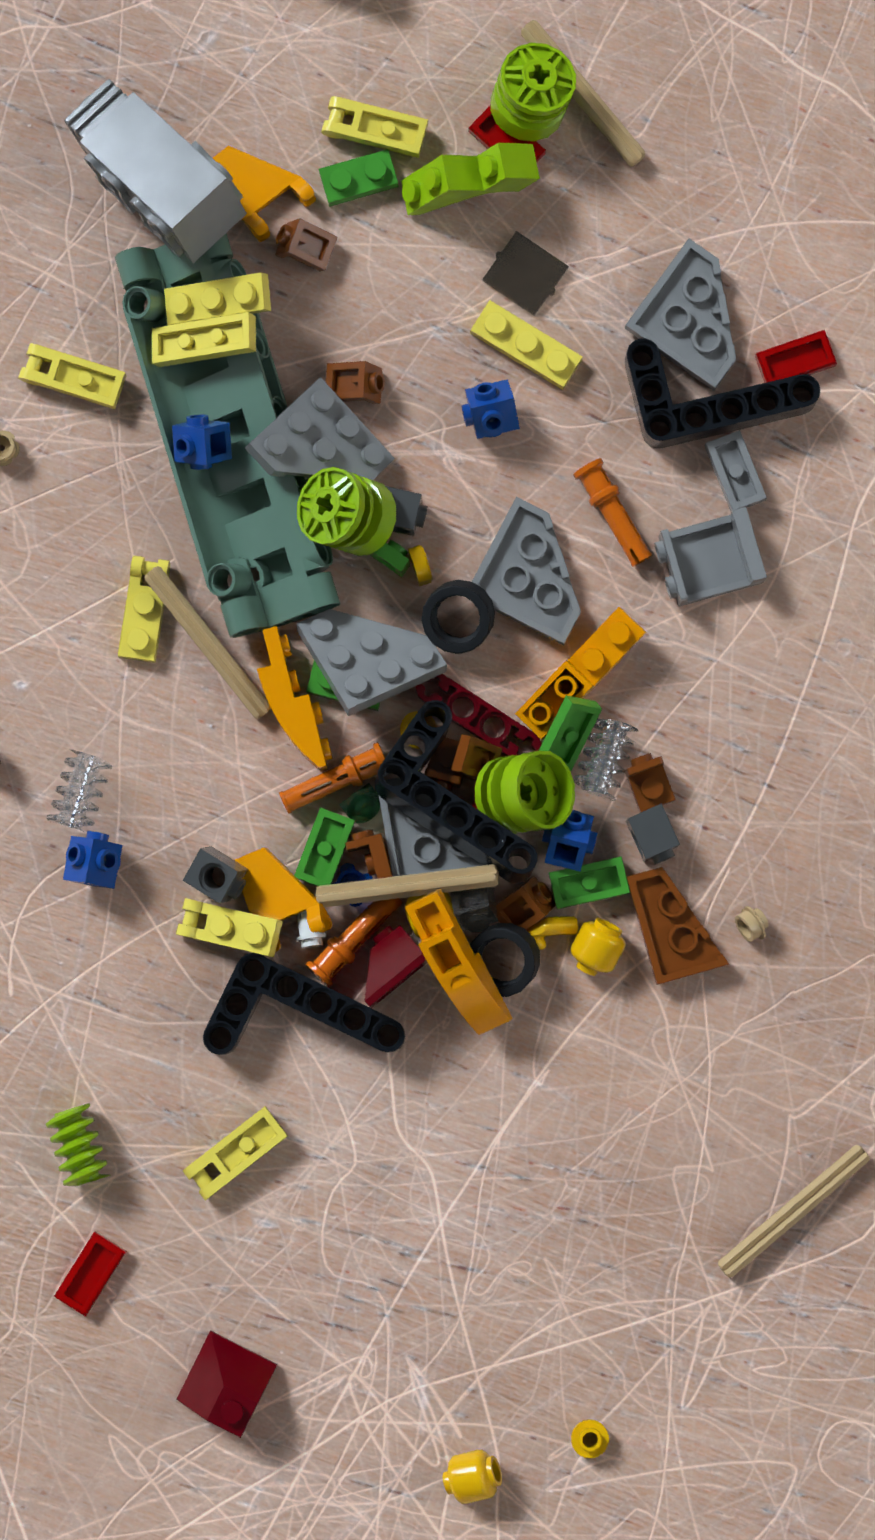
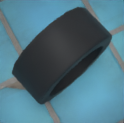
[421,580,495,654]
[470,923,540,997]

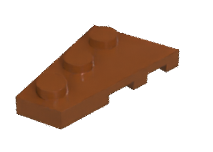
[626,867,729,985]

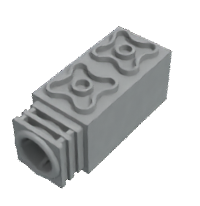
[65,79,247,264]

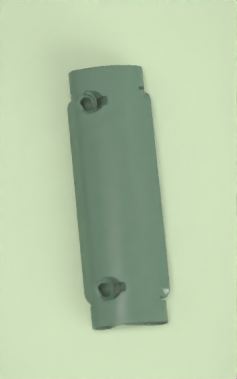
[115,233,341,638]

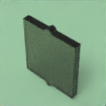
[482,231,569,316]

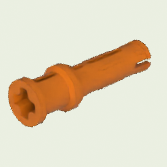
[573,458,653,567]
[279,742,386,814]
[305,898,403,987]

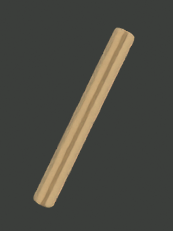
[521,20,645,167]
[145,566,271,719]
[316,864,499,907]
[718,1145,870,1278]

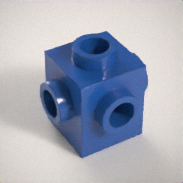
[461,379,520,439]
[172,414,232,470]
[542,810,598,872]
[63,831,123,889]

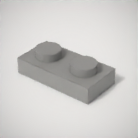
[705,430,767,512]

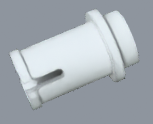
[296,911,326,949]

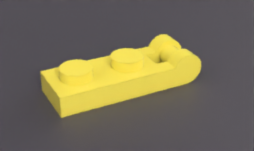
[321,96,428,158]
[18,343,127,409]
[118,556,170,663]
[176,898,283,958]
[183,1106,288,1201]

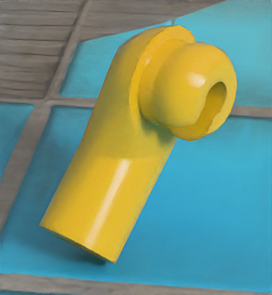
[527,916,578,950]

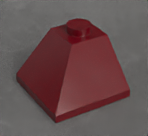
[364,925,428,1008]
[176,1330,278,1438]

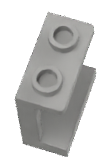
[654,507,767,607]

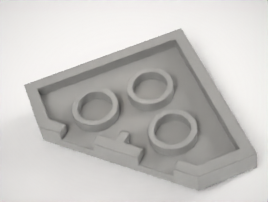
[625,238,736,391]
[245,377,395,480]
[472,497,581,646]
[297,609,447,716]
[379,777,496,877]

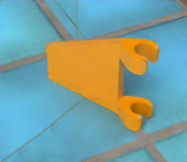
[213,146,316,242]
[235,847,332,952]

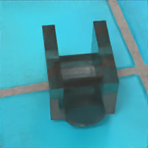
[450,887,498,932]

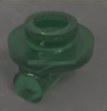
[339,783,380,823]

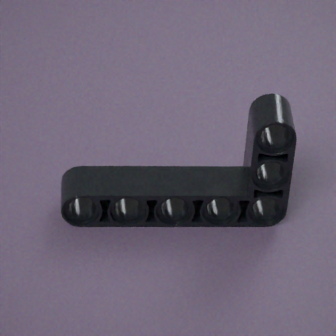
[625,338,820,448]
[375,700,537,884]
[203,953,406,1055]

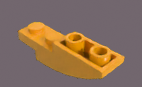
[515,607,647,740]
[257,626,333,771]
[405,889,513,1035]

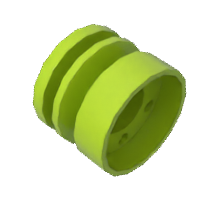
[490,42,576,141]
[297,467,396,556]
[475,751,575,834]

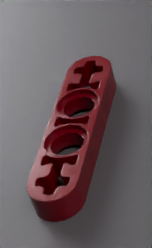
[416,674,542,756]

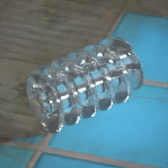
[573,719,639,801]
[46,750,113,832]

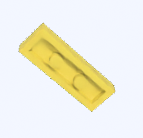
[164,272,271,325]
[470,300,583,390]
[152,312,256,367]

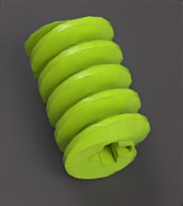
[46,1103,111,1187]

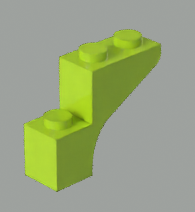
[401,143,540,215]

